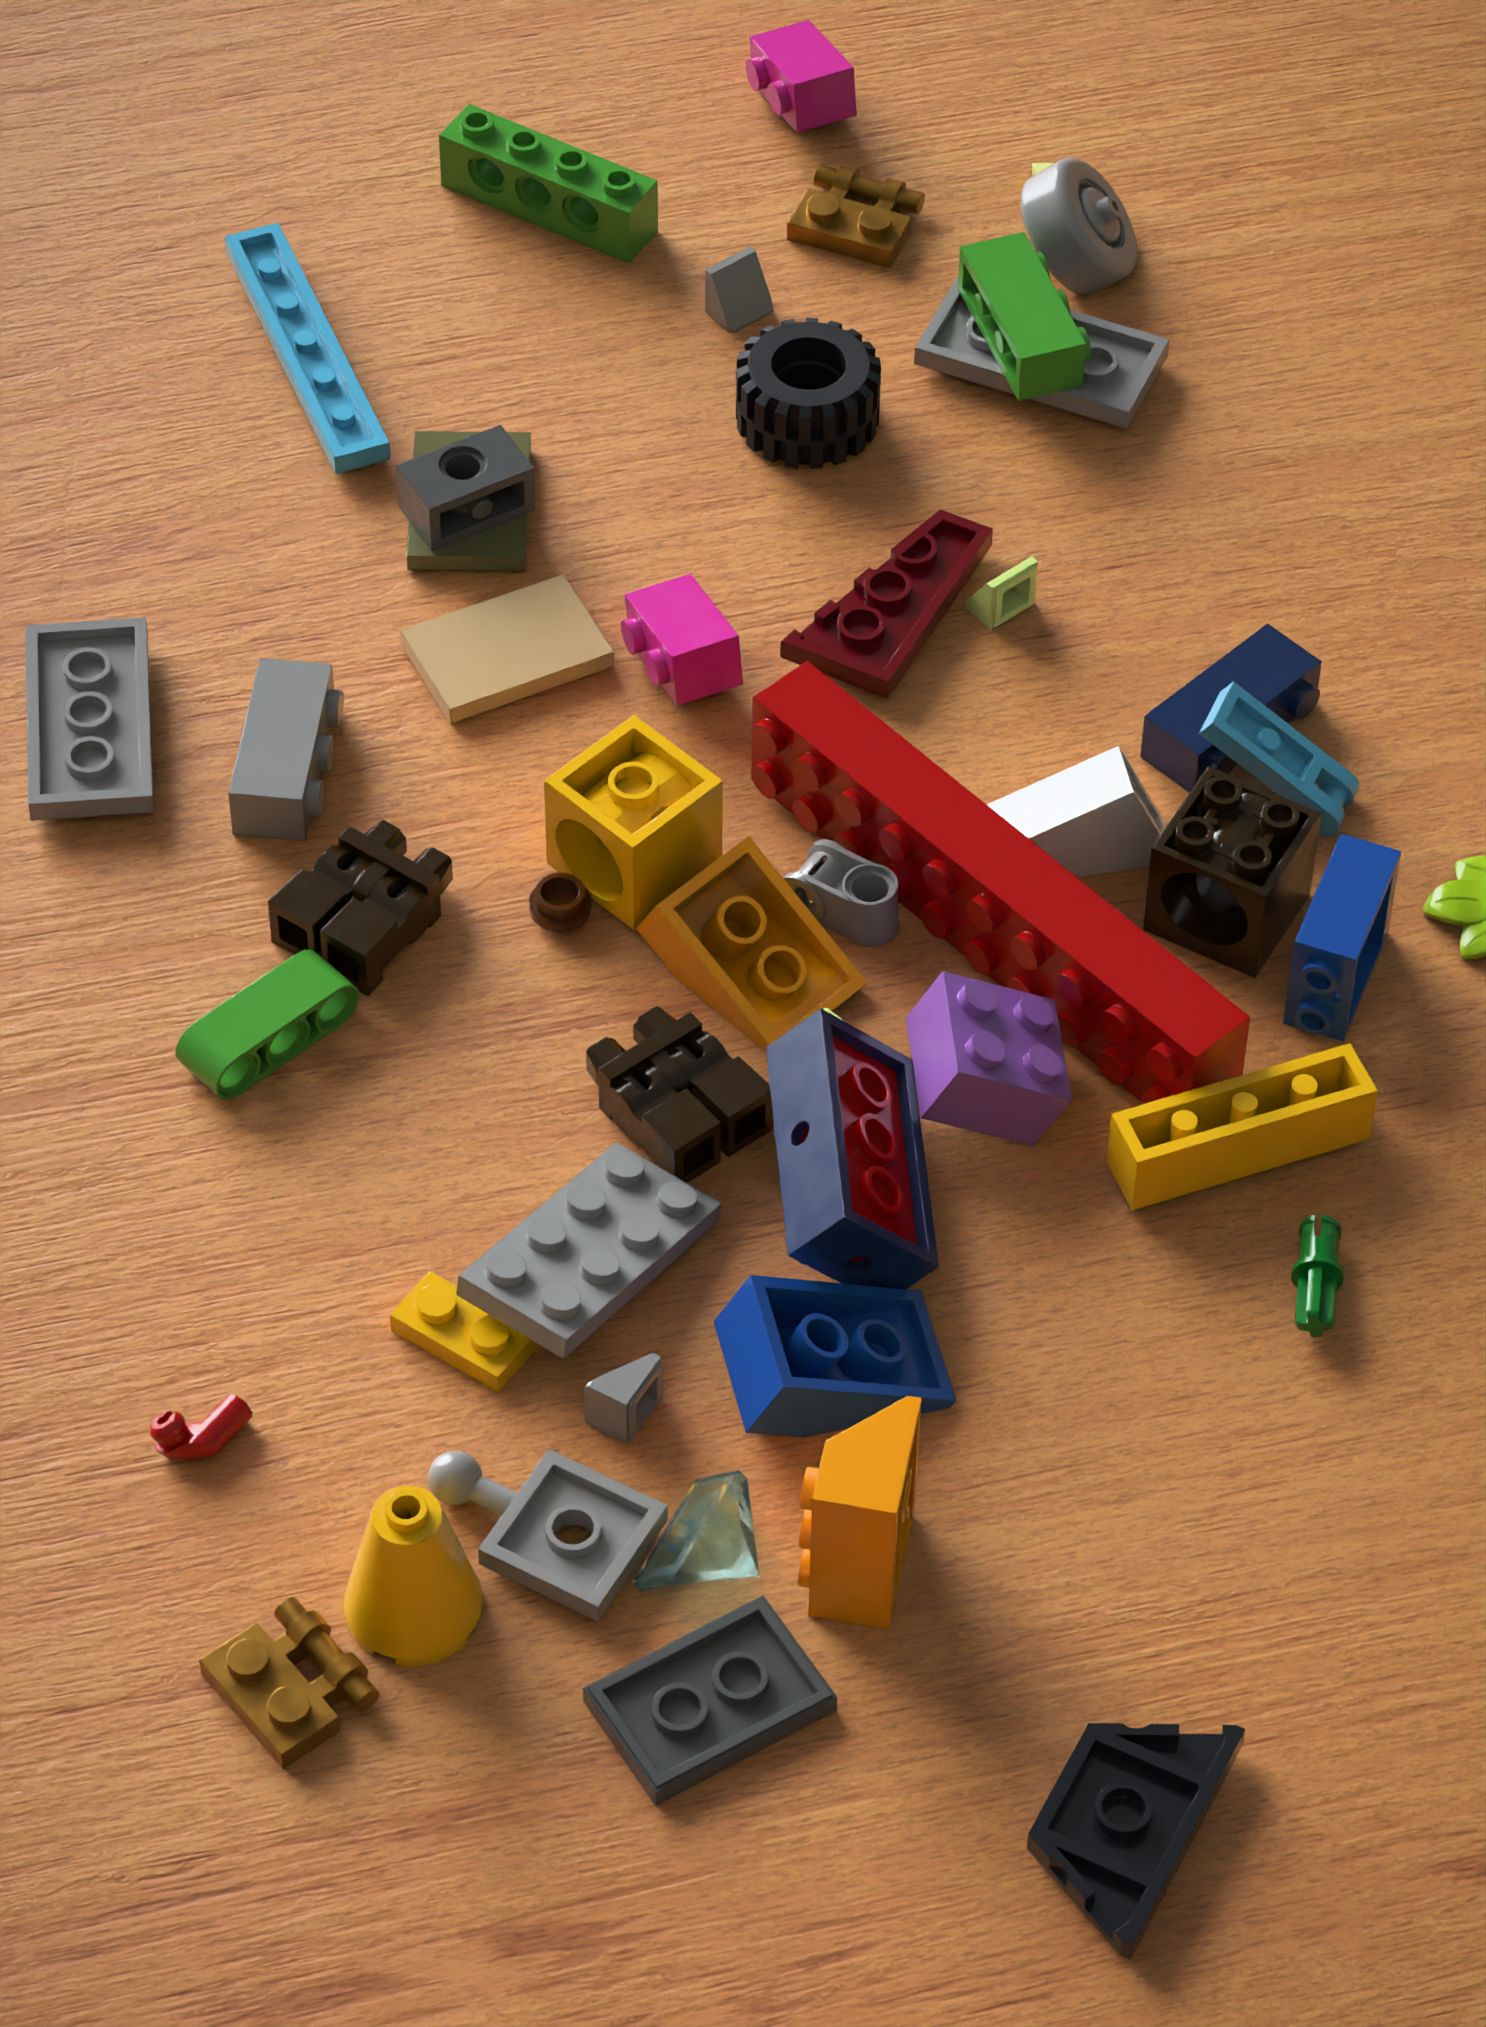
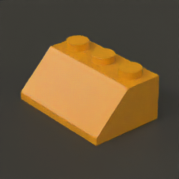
[798,1396,922,1630]

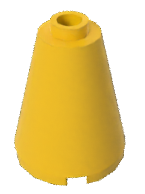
[344,1486,483,1667]

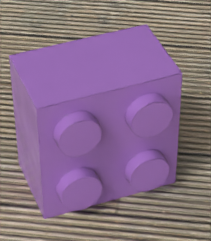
[906,971,1072,1146]

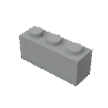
[228,658,344,841]

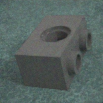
[396,425,535,551]

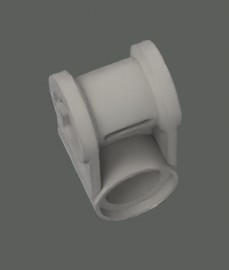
[783,839,899,947]

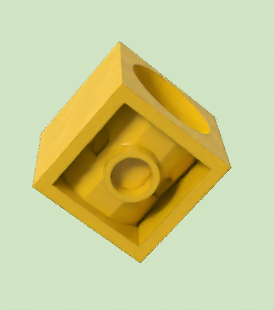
[544,715,723,930]

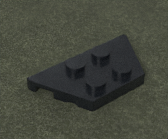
[1027,1723,1245,1960]

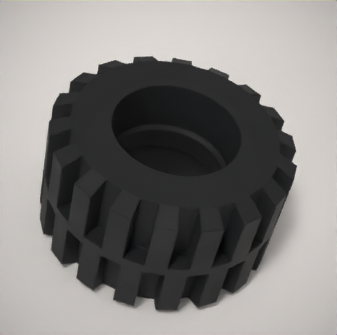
[736,318,881,469]

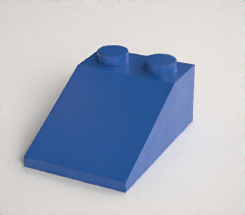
[714,1275,956,1437]

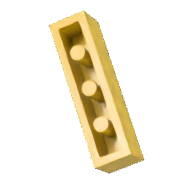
[1106,1043,1378,1211]

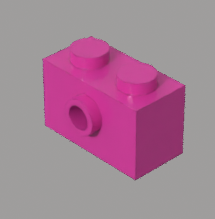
[746,20,857,133]
[621,574,743,706]

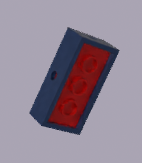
[766,1008,939,1289]

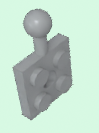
[428,1449,668,1622]

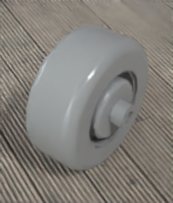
[1020,157,1137,295]

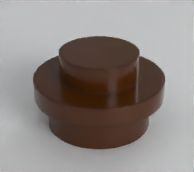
[529,872,592,932]

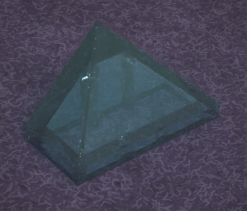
[632,1470,760,1591]

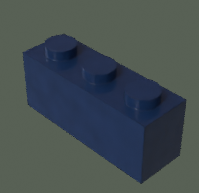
[1140,623,1322,793]

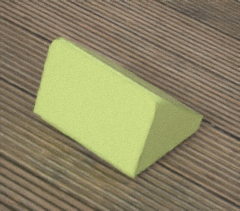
[964,557,1038,630]

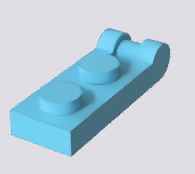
[1199,681,1359,836]

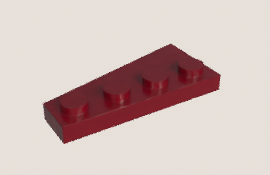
[780,509,993,698]

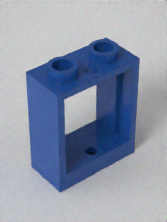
[1283,834,1402,1042]

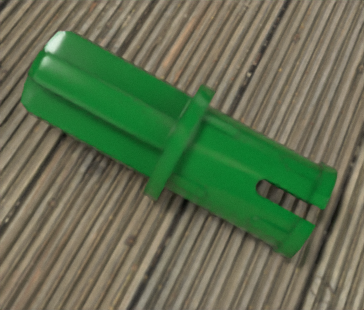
[1291,1215,1344,1337]

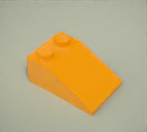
[636,836,868,1052]

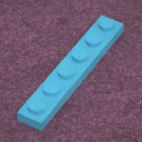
[225,223,390,474]

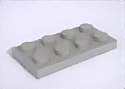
[914,276,1169,429]
[25,617,154,821]
[456,1142,722,1359]

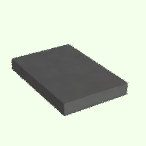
[583,1596,837,1806]

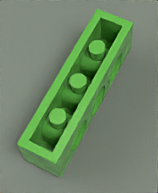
[439,104,658,263]

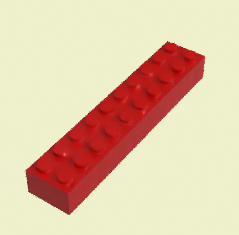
[751,661,1250,1104]

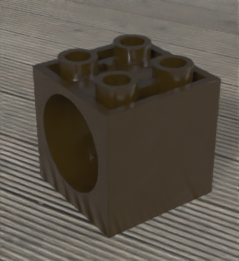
[1143,766,1322,978]

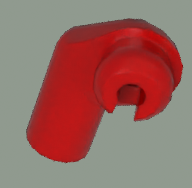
[150,1394,253,1460]

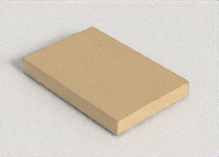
[400,574,614,724]

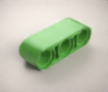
[175,949,359,1100]

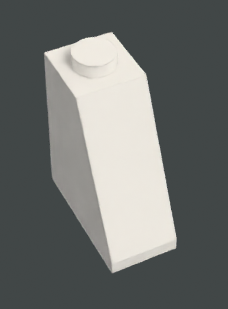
[987,746,1165,877]

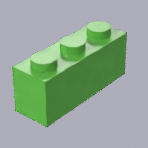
[958,232,1091,401]

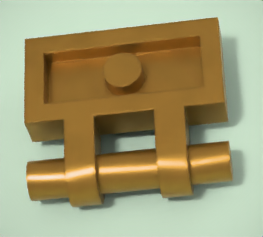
[787,164,925,268]
[199,1597,379,1769]

